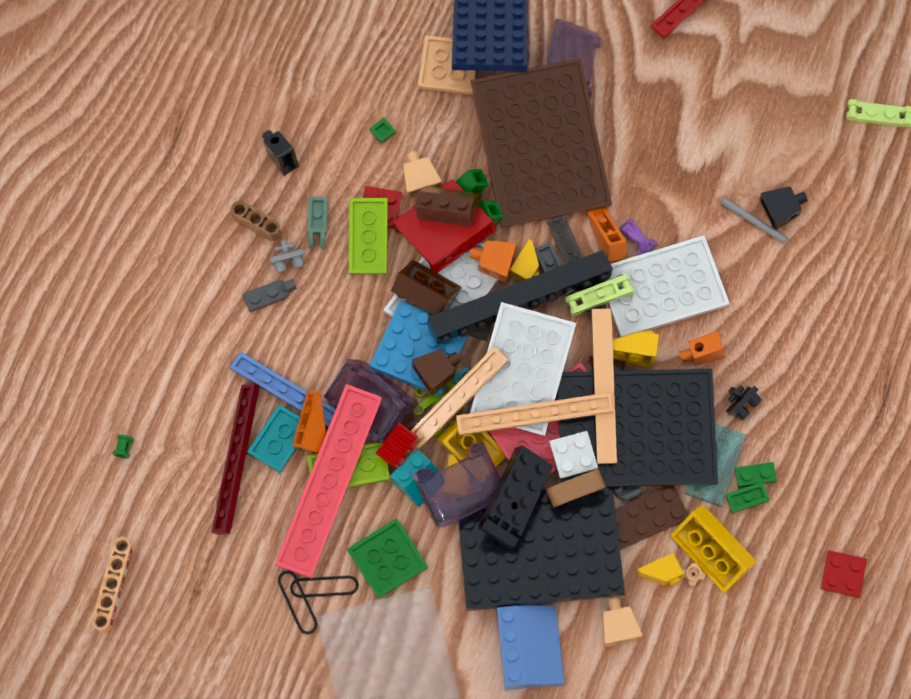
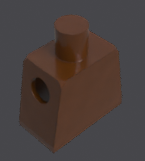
[412,349,461,396]

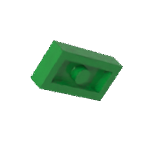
[734,462,777,488]
[725,482,770,514]

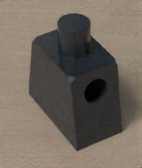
[262,130,299,176]
[759,187,808,230]

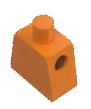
[470,240,516,283]
[679,331,725,365]

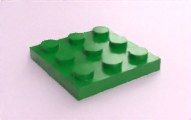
[347,518,428,599]

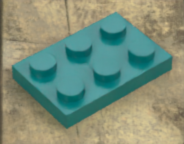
[247,405,300,473]

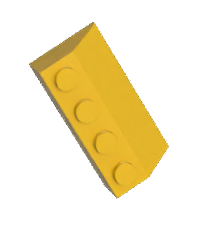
[670,505,757,593]

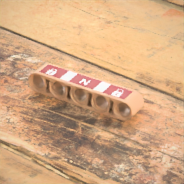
[92,537,133,634]

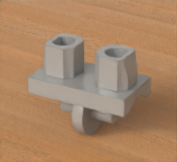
[270,239,304,272]

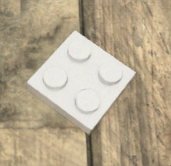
[549,431,598,479]

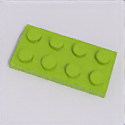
[349,198,388,274]
[307,442,390,488]

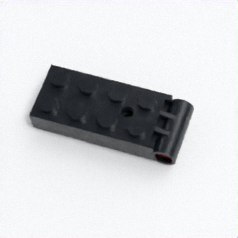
[478,445,553,549]

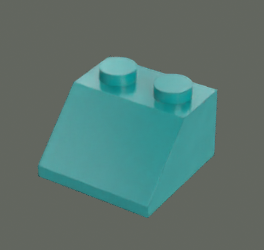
[390,449,445,508]

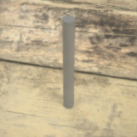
[721,197,788,244]

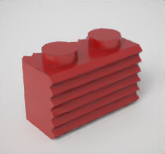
[375,422,418,468]

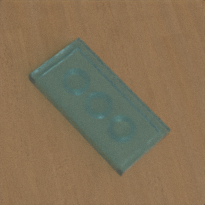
[685,424,746,507]

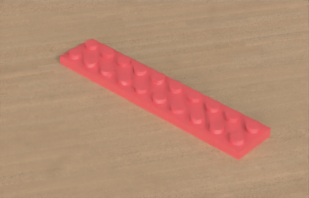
[275,384,382,579]

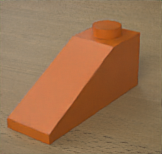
[587,207,627,262]
[292,390,326,453]

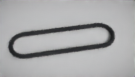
[278,571,317,634]
[290,576,359,598]

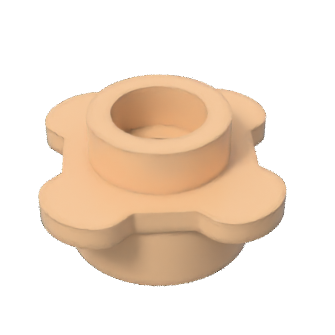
[683,563,705,586]

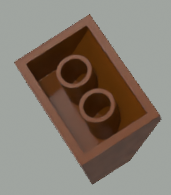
[415,186,482,227]
[391,260,462,316]

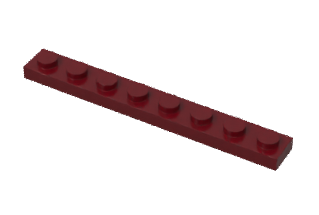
[211,383,260,535]

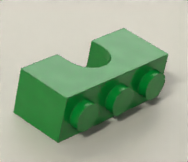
[455,169,504,225]

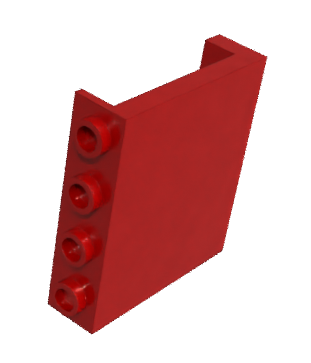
[393,179,495,275]

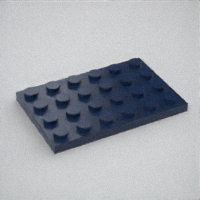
[452,0,527,72]

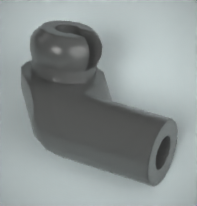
[613,487,642,501]

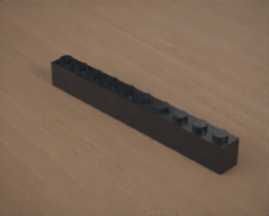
[427,250,613,345]

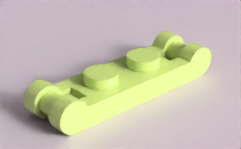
[846,99,911,128]
[565,274,635,316]

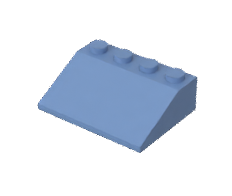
[497,606,564,691]

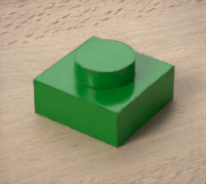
[369,118,396,145]

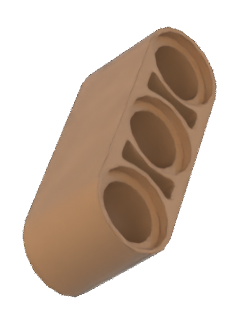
[231,201,281,241]
[546,469,606,508]

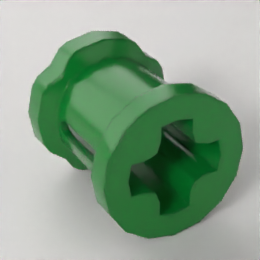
[112,435,134,459]

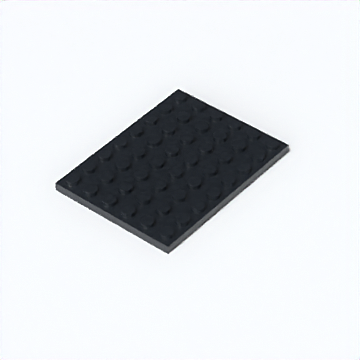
[558,368,718,487]
[456,487,625,611]

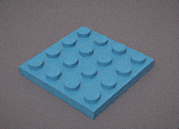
[369,301,470,397]

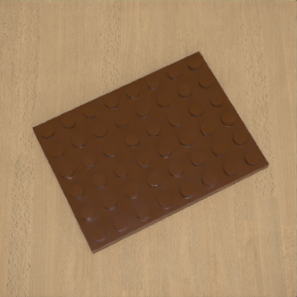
[470,58,612,228]

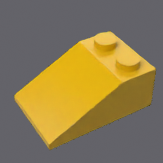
[612,330,659,368]
[436,412,505,483]

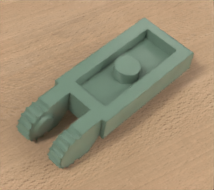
[307,197,328,249]

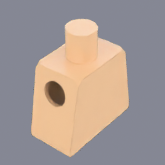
[403,151,442,199]
[602,598,642,648]

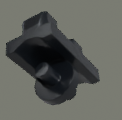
[726,385,762,420]

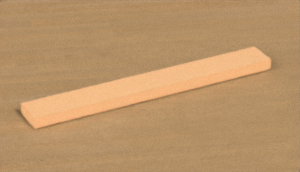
[592,309,617,464]
[396,346,509,468]
[456,392,614,436]

